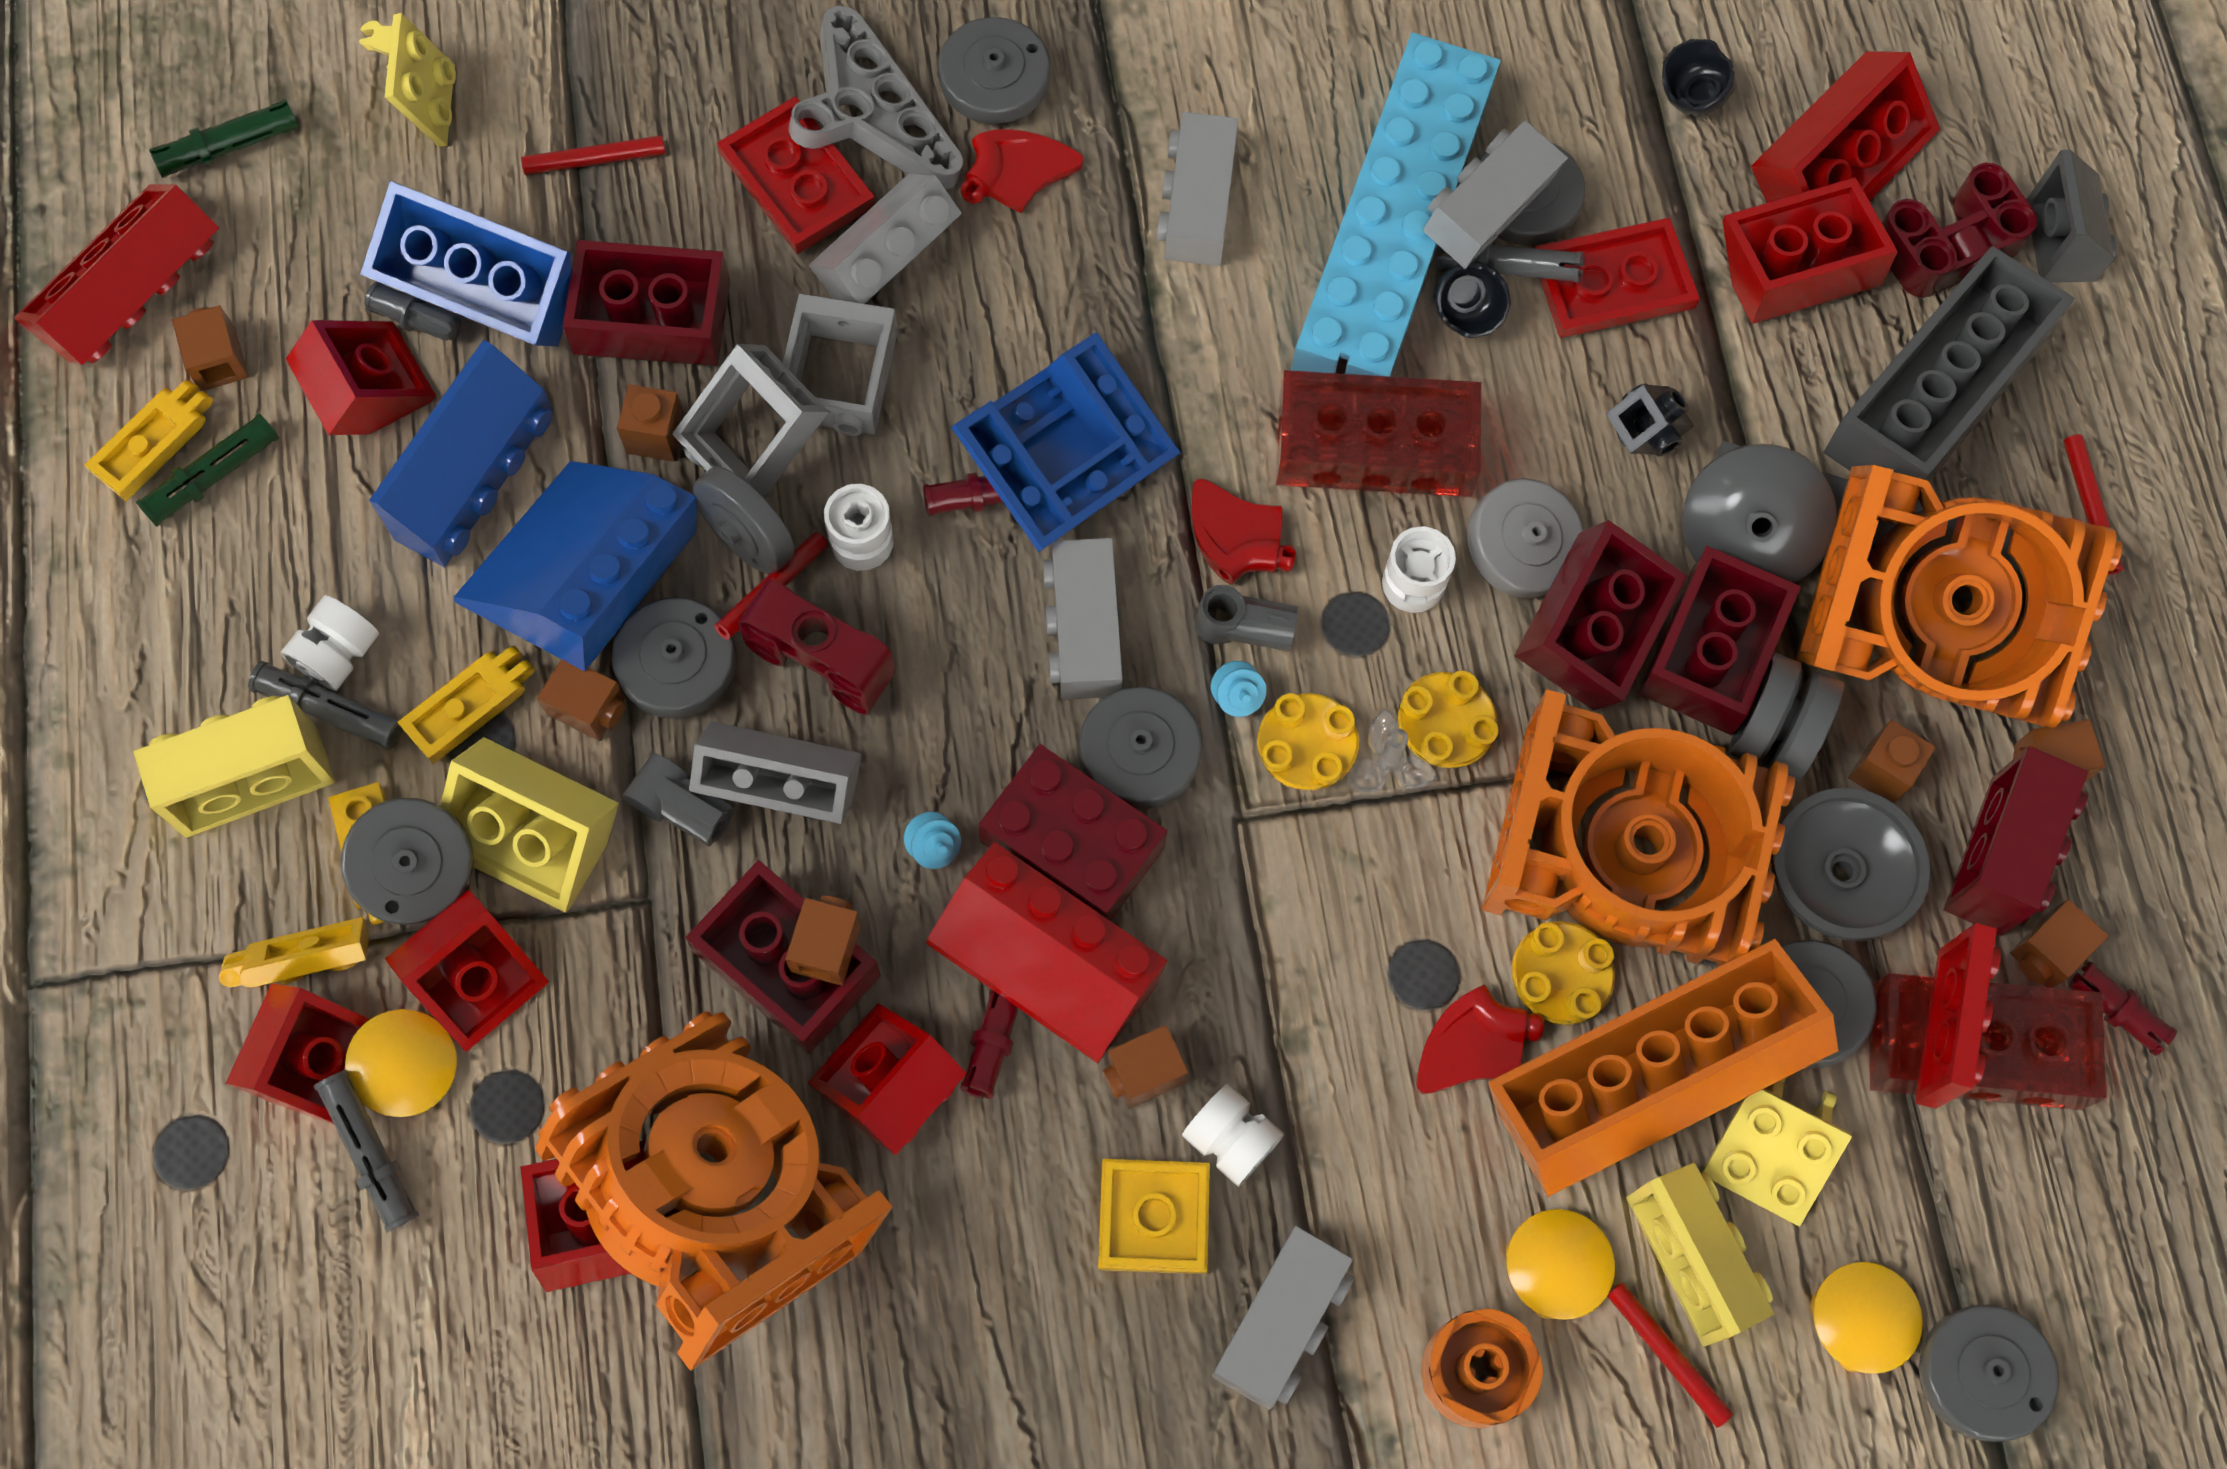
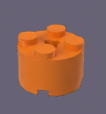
[1421,1308,1543,1428]

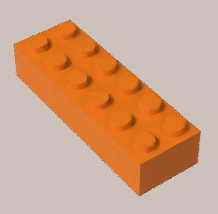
[1488,939,1838,1197]

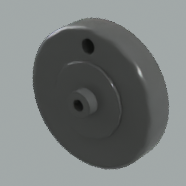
[938,17,1050,124]
[1479,142,1585,245]
[693,467,794,574]
[612,597,737,719]
[1079,686,1202,809]
[341,798,474,925]
[1781,940,1877,1069]
[1919,1304,2059,1442]

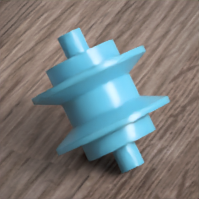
[1211,661,1266,717]
[904,811,961,869]

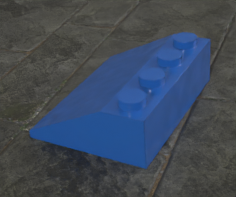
[454,461,697,672]

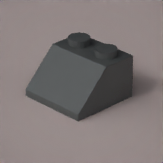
[2026,150,2117,283]

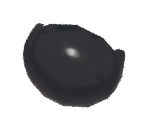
[1662,39,1735,116]
[1433,260,1511,338]

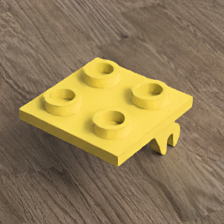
[359,13,456,147]
[1702,1077,1852,1227]

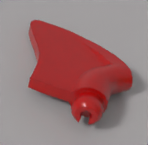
[960,129,1083,213]
[1191,479,1296,584]
[1416,984,1544,1095]

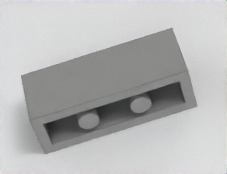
[1157,112,1239,266]
[1422,120,1568,269]
[808,173,962,304]
[1043,538,1122,700]
[689,721,861,824]
[1211,1226,1355,1411]

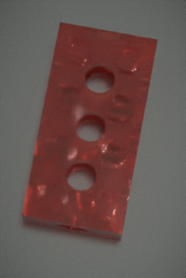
[1276,370,1481,497]
[1869,973,2106,1110]

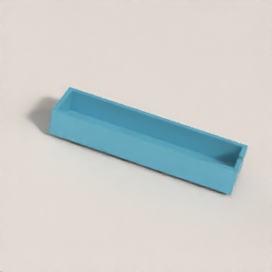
[1290,32,1501,404]

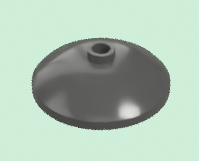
[1682,444,1837,583]
[1771,788,1930,941]

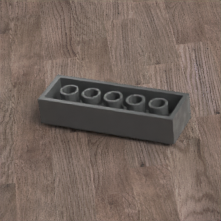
[1823,246,2075,482]

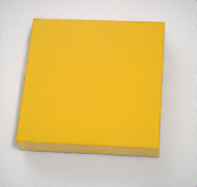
[1098,1159,1210,1274]

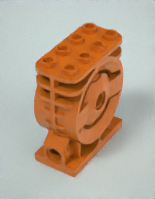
[1795,465,2122,729]
[1481,689,1795,968]
[535,1011,893,1371]

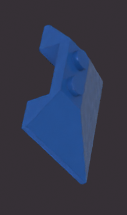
[951,332,1181,552]

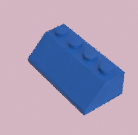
[360,181,572,347]
[369,340,553,568]

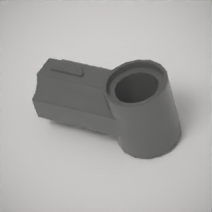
[1194,585,1298,651]
[623,753,734,847]

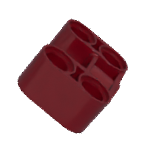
[1882,162,2037,298]
[738,580,896,715]

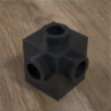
[1606,383,1694,457]

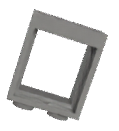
[779,294,898,436]
[672,344,829,498]

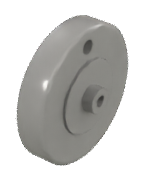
[1467,478,1584,599]

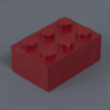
[563,240,730,366]
[1514,520,1687,711]
[1638,545,1801,736]
[978,743,1167,921]
[1943,746,2089,936]
[685,859,881,1054]

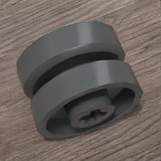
[1728,653,1844,784]

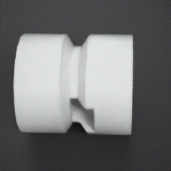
[824,484,894,571]
[1382,526,1456,613]
[280,595,380,692]
[1182,1083,1284,1187]

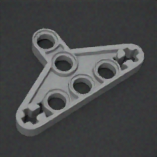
[789,6,963,190]

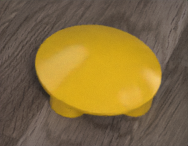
[1397,670,1499,768]
[1257,693,1359,790]
[1512,921,1615,1025]
[345,1009,457,1117]
[1505,1209,1615,1320]
[1810,1262,1923,1374]

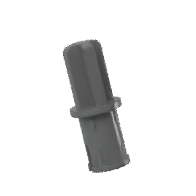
[364,282,461,341]

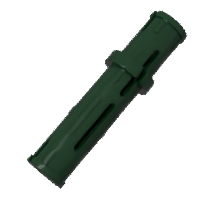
[149,99,299,178]
[135,413,279,527]

